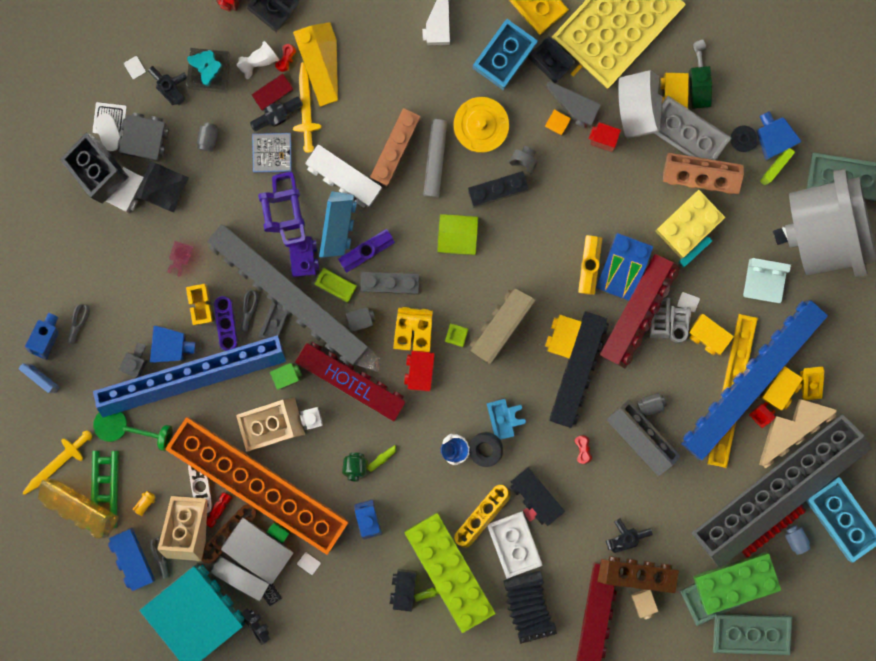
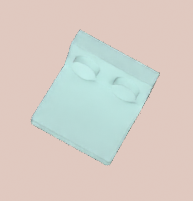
[743,258,791,303]

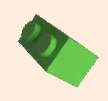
[270,363,303,390]

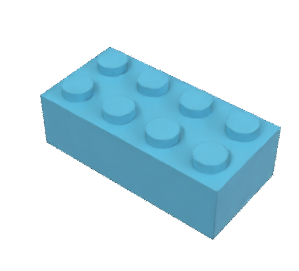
[806,477,876,563]

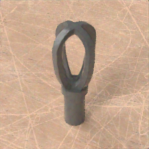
[240,290,259,331]
[67,304,90,344]
[150,537,169,579]

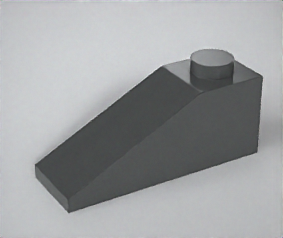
[546,81,601,128]

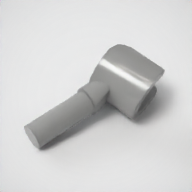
[693,40,706,67]

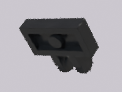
[241,608,270,645]

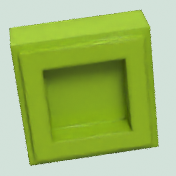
[445,323,468,347]

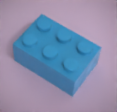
[473,19,538,91]

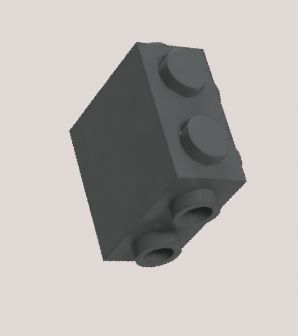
[117,112,169,162]

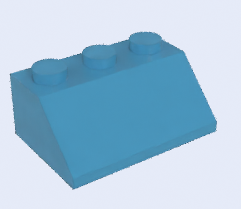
[319,191,357,257]

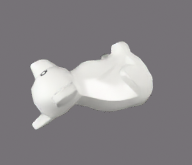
[237,41,279,79]

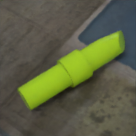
[367,445,397,472]
[414,587,439,602]

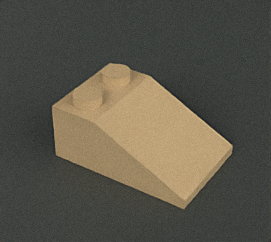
[236,398,305,452]
[158,496,207,561]

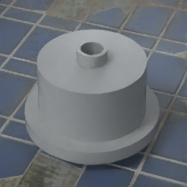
[785,168,876,278]

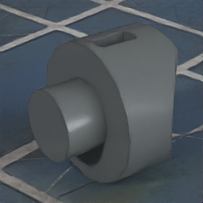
[509,146,538,174]

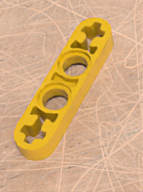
[454,485,511,548]

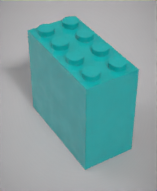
[139,563,245,661]

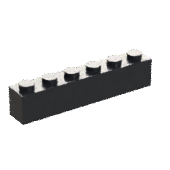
[548,311,609,428]

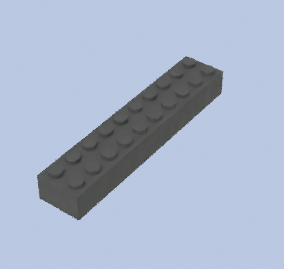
[692,414,872,568]

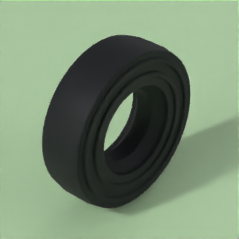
[469,432,503,467]

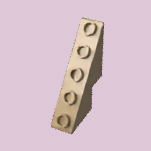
[759,399,837,468]

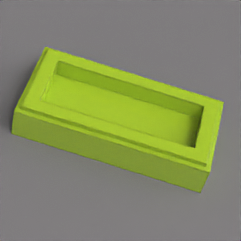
[315,268,357,303]

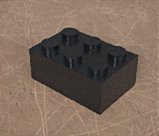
[60,132,129,204]

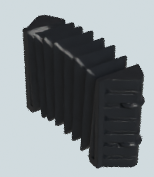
[503,571,557,644]

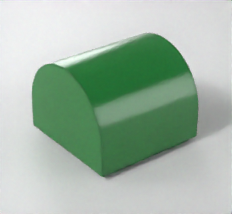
[267,521,291,544]

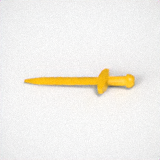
[293,62,322,153]
[23,430,93,495]

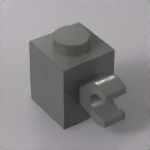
[119,343,147,378]

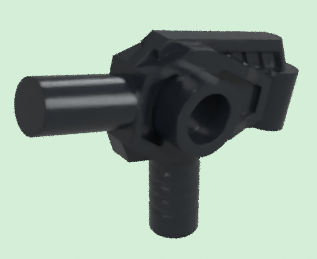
[148,66,188,105]
[606,518,653,553]

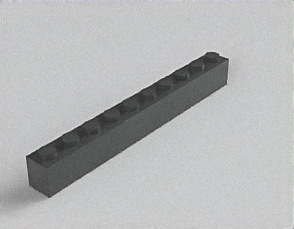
[207,224,369,366]

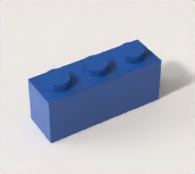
[108,528,155,591]

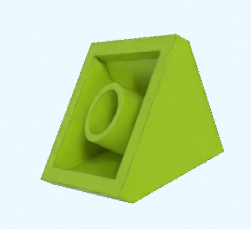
[437,214,478,255]

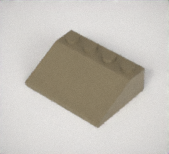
[469,288,535,364]

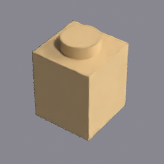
[631,589,658,619]

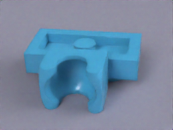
[486,399,526,440]

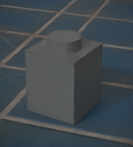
[346,307,376,332]

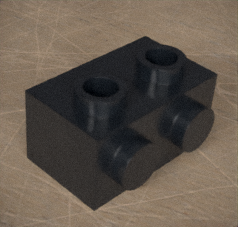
[389,569,417,612]

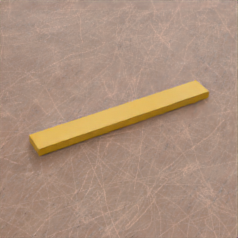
[707,314,758,468]

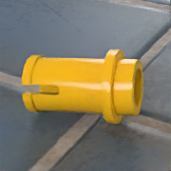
[133,491,156,516]

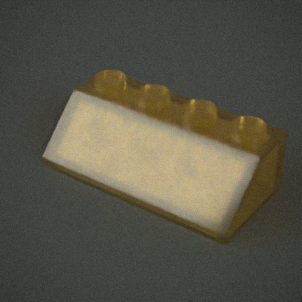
[38,479,119,539]

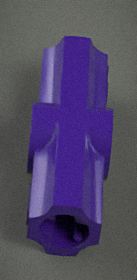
[338,229,395,273]

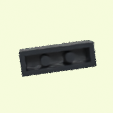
[467,171,529,208]
[510,466,565,526]

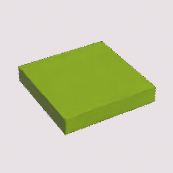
[760,148,795,186]

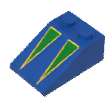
[596,233,653,301]

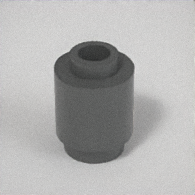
[196,123,219,152]
[637,393,667,416]

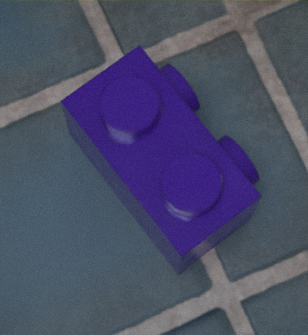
[288,236,319,278]

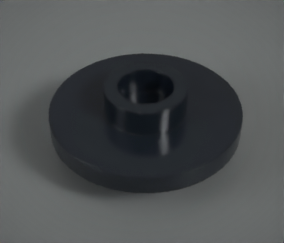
[730,125,757,152]

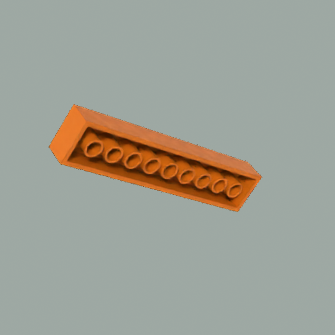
[165,417,349,555]

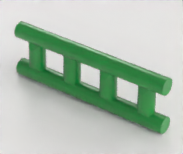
[90,450,119,528]

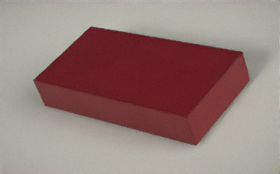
[251,73,294,111]

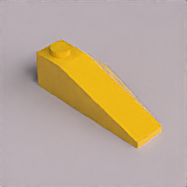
[293,22,338,107]

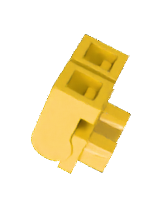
[393,307,433,352]

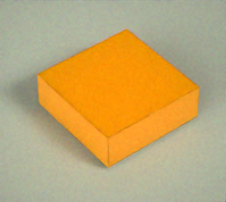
[545,109,571,136]

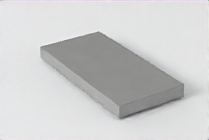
[654,96,731,160]

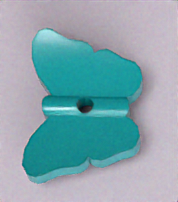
[187,50,222,86]

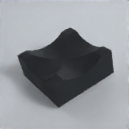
[136,161,189,213]

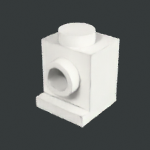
[300,407,323,430]

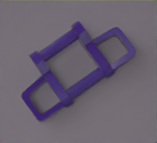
[258,172,306,247]

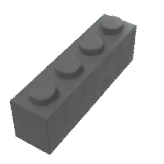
[607,399,680,476]

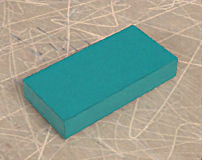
[678,236,712,268]

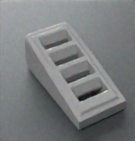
[650,298,670,339]

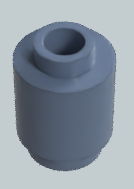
[785,525,810,555]

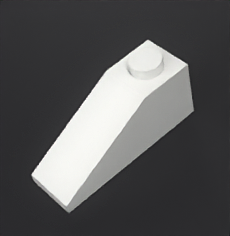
[422,0,450,46]

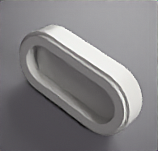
[95,114,121,151]

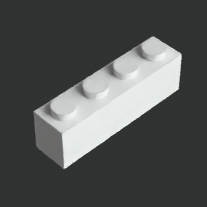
[305,144,382,208]

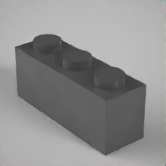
[360,272,419,294]

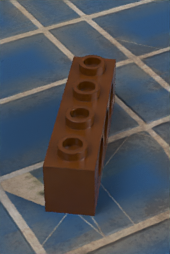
[598,556,679,593]

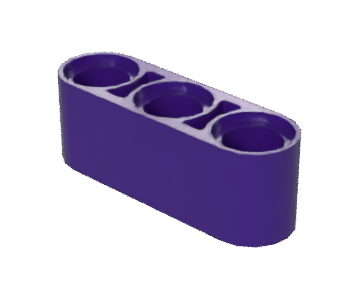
[214,296,238,351]

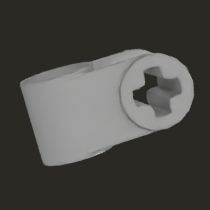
[669,306,691,343]

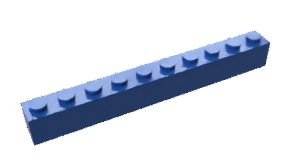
[681,300,828,460]
[93,335,286,417]

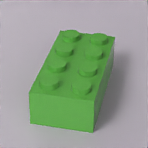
[693,552,781,615]

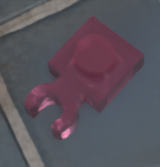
[167,241,194,277]

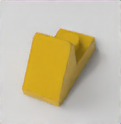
[800,367,824,400]

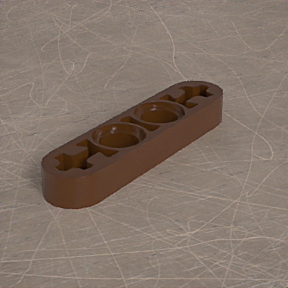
[201,504,257,564]

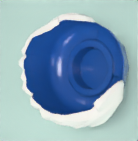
[440,434,470,465]

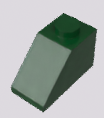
[688,66,712,109]

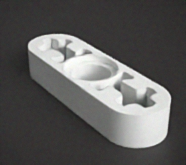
[188,465,213,513]

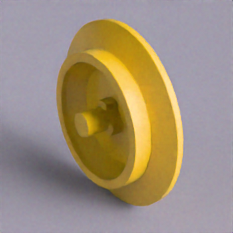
[454,97,509,153]

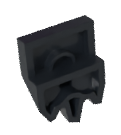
[247,0,299,32]

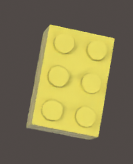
[655,190,726,258]

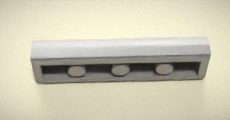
[423,119,448,198]

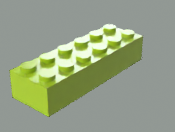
[404,512,496,633]

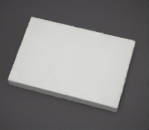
[488,511,543,579]

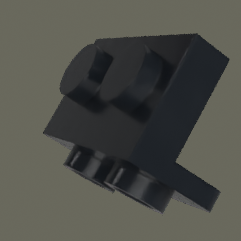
[528,36,575,83]

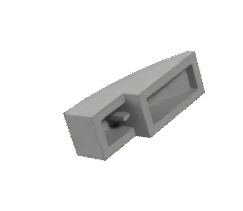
[211,556,270,601]

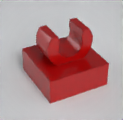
[749,402,775,428]

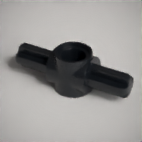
[250,96,303,132]

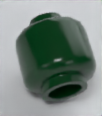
[342,452,368,482]

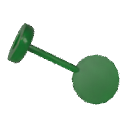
[93,412,173,452]

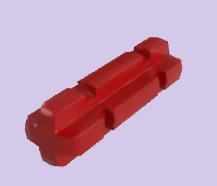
[206,492,232,528]

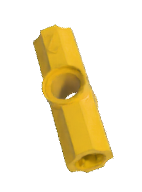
[578,235,602,295]

